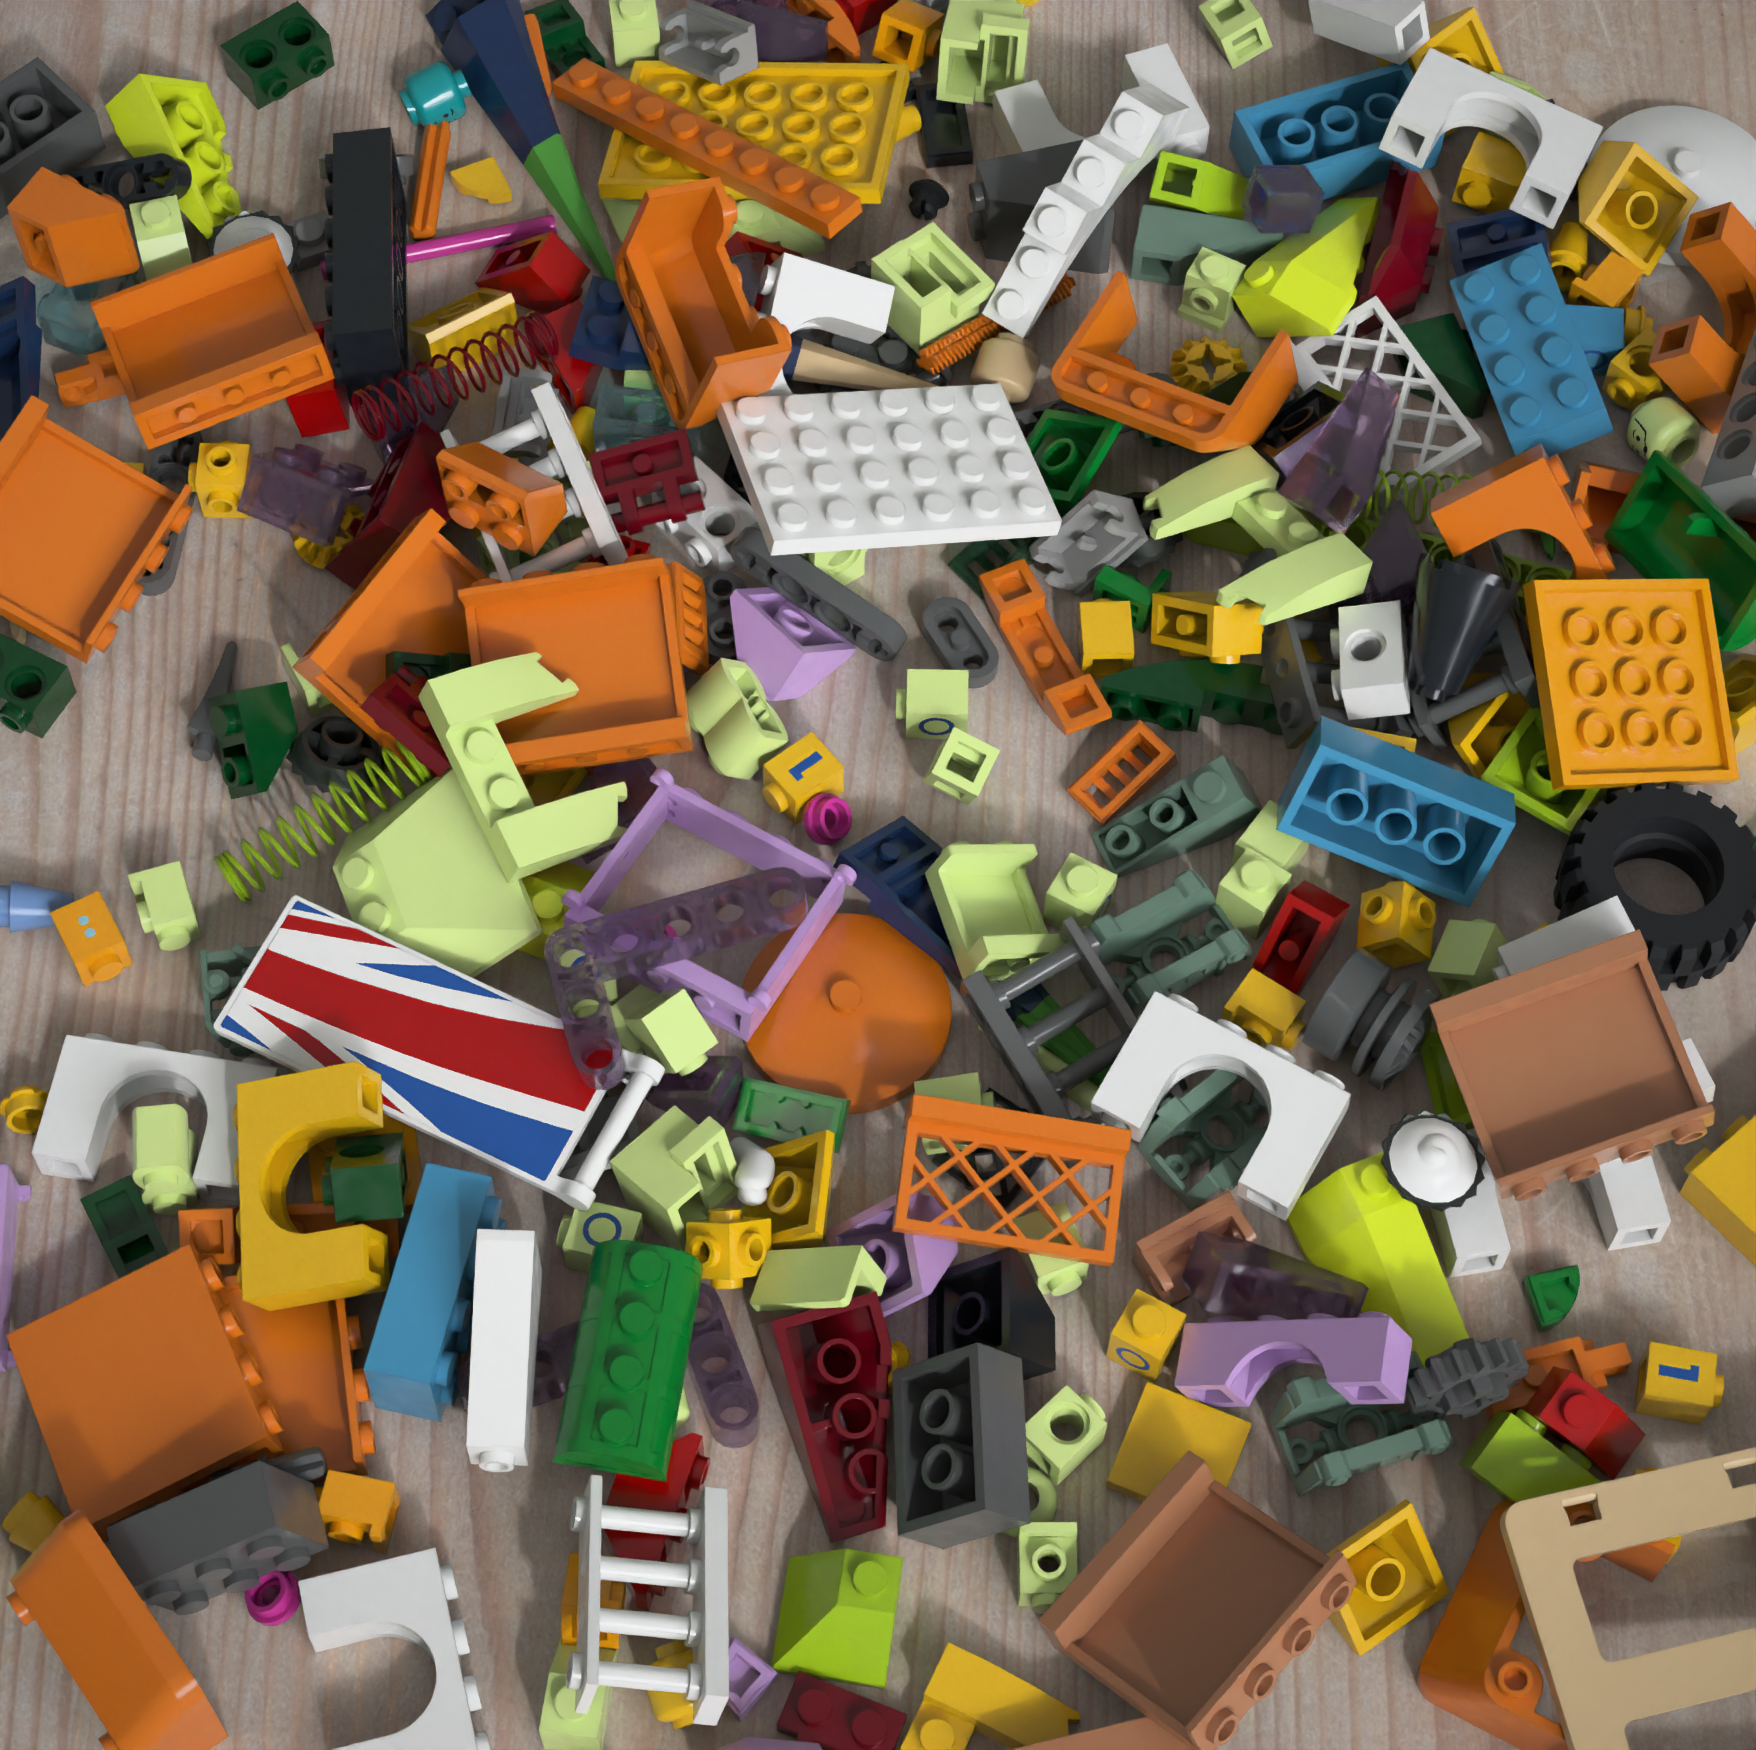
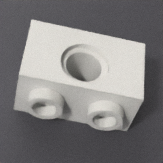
[1330,600,1410,720]

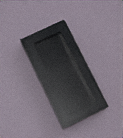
[915,83,973,168]

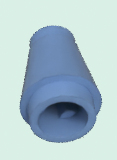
[0,880,74,933]

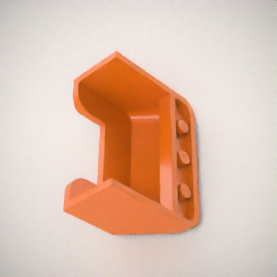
[615,176,792,430]

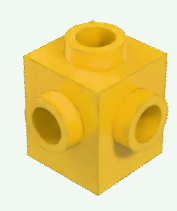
[188,441,263,519]
[1356,881,1436,969]
[685,1208,772,1289]

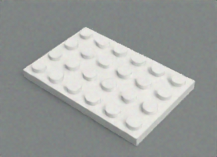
[716,383,1062,556]

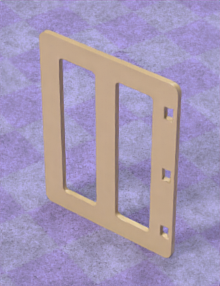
[1500,1447,1756,1750]

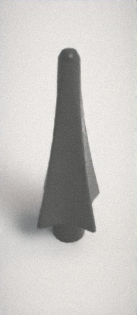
[187,641,238,761]

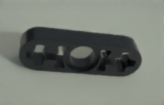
[69,153,192,210]

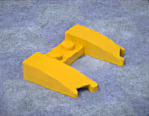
[900,1642,1080,1750]

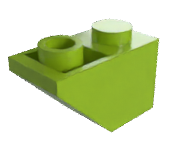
[1149,150,1253,220]
[1458,1409,1601,1502]

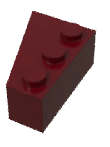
[324,422,451,590]

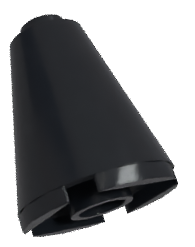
[1407,553,1520,702]

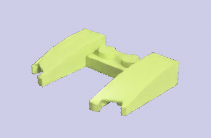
[1143,445,1373,626]
[418,652,627,883]

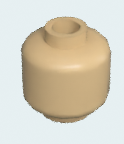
[970,332,1040,404]

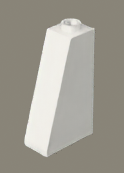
[466,1229,542,1472]

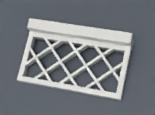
[1290,296,1482,515]

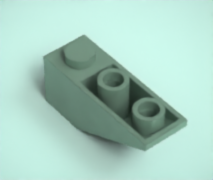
[1131,204,1284,286]
[1091,754,1263,878]

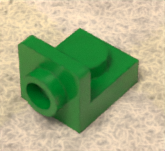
[1092,565,1172,634]

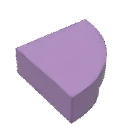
[726,1636,778,1722]

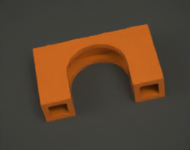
[1648,202,1756,434]
[1430,444,1616,630]

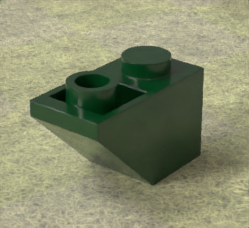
[1393,312,1491,419]
[208,681,298,799]

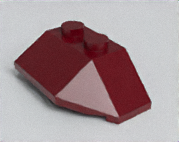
[1354,159,1444,338]

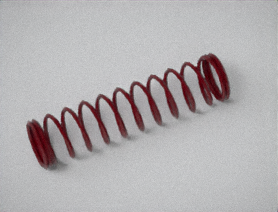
[351,310,559,442]

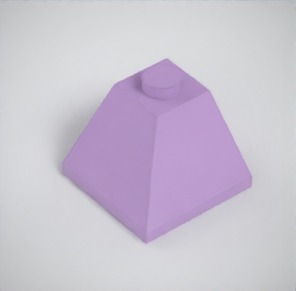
[730,587,857,701]
[827,1193,959,1317]

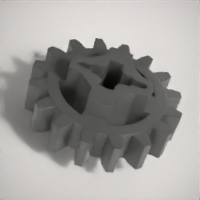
[1406,1337,1530,1419]

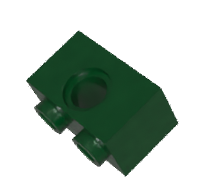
[321,1132,409,1224]

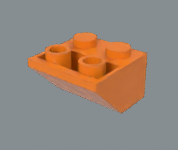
[7,167,140,288]
[436,441,568,557]

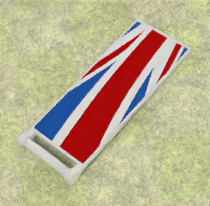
[214,895,666,1212]

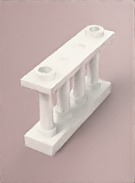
[440,382,628,582]
[566,1475,729,1726]

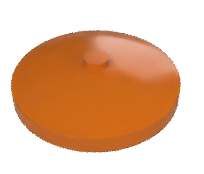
[742,913,952,1114]

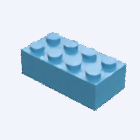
[1229,60,1445,217]
[1449,243,1614,457]
[1276,715,1516,907]
[363,1163,506,1422]

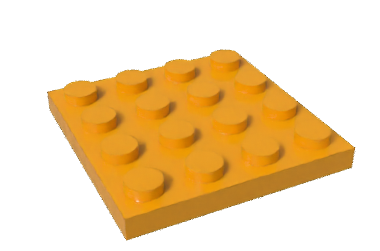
[1523,579,1739,790]

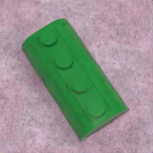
[1604,450,1756,651]
[552,1239,703,1482]

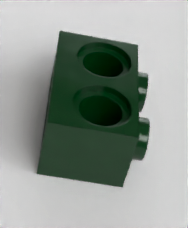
[220,1,335,110]
[0,633,76,738]

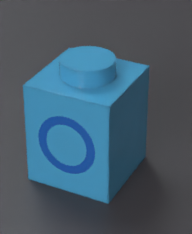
[1566,304,1625,376]

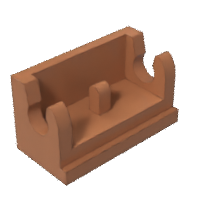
[1132,1191,1258,1307]

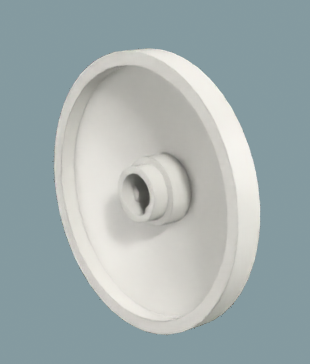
[1589,105,1756,267]

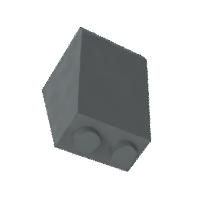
[967,139,1115,274]

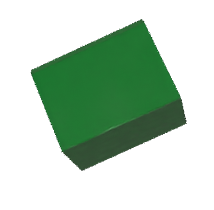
[1026,409,1123,518]

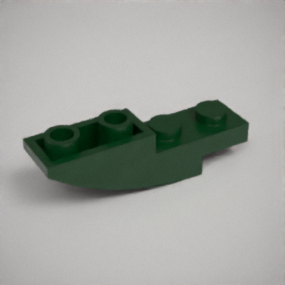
[1100,659,1283,735]

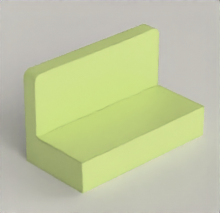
[750,1245,887,1311]

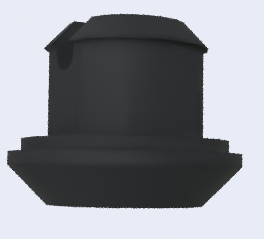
[909,179,950,221]

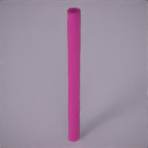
[320,214,557,281]

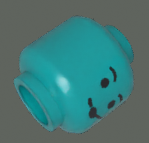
[398,61,472,127]

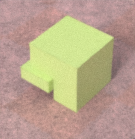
[936,0,1030,105]
[871,222,995,356]
[609,1105,738,1252]

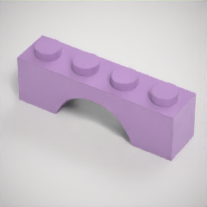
[1174,1311,1413,1407]

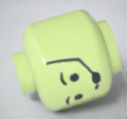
[1626,397,1701,467]

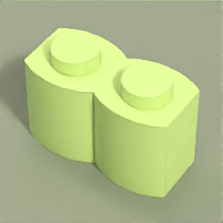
[686,658,788,780]
[132,1104,198,1215]

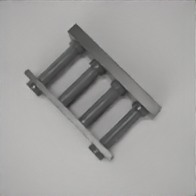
[1372,538,1540,752]
[1239,548,1415,749]
[959,916,1188,1169]

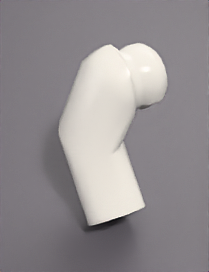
[730,1137,775,1206]

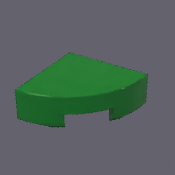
[1522,1264,1580,1333]

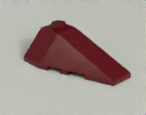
[757,1291,892,1543]

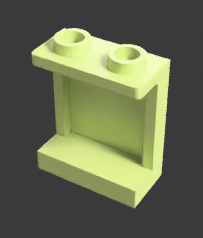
[925,841,1065,981]

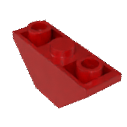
[601,1433,710,1611]

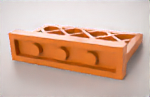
[892,1094,1132,1267]

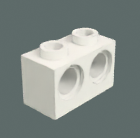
[652,456,761,573]

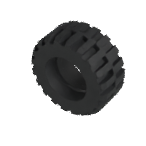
[1553,783,1756,991]

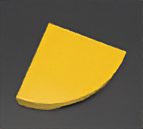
[450,156,513,204]

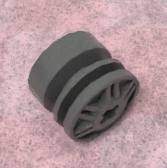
[1302,948,1441,1092]

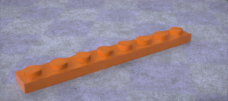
[552,58,862,239]

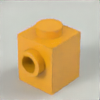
[872,0,945,72]

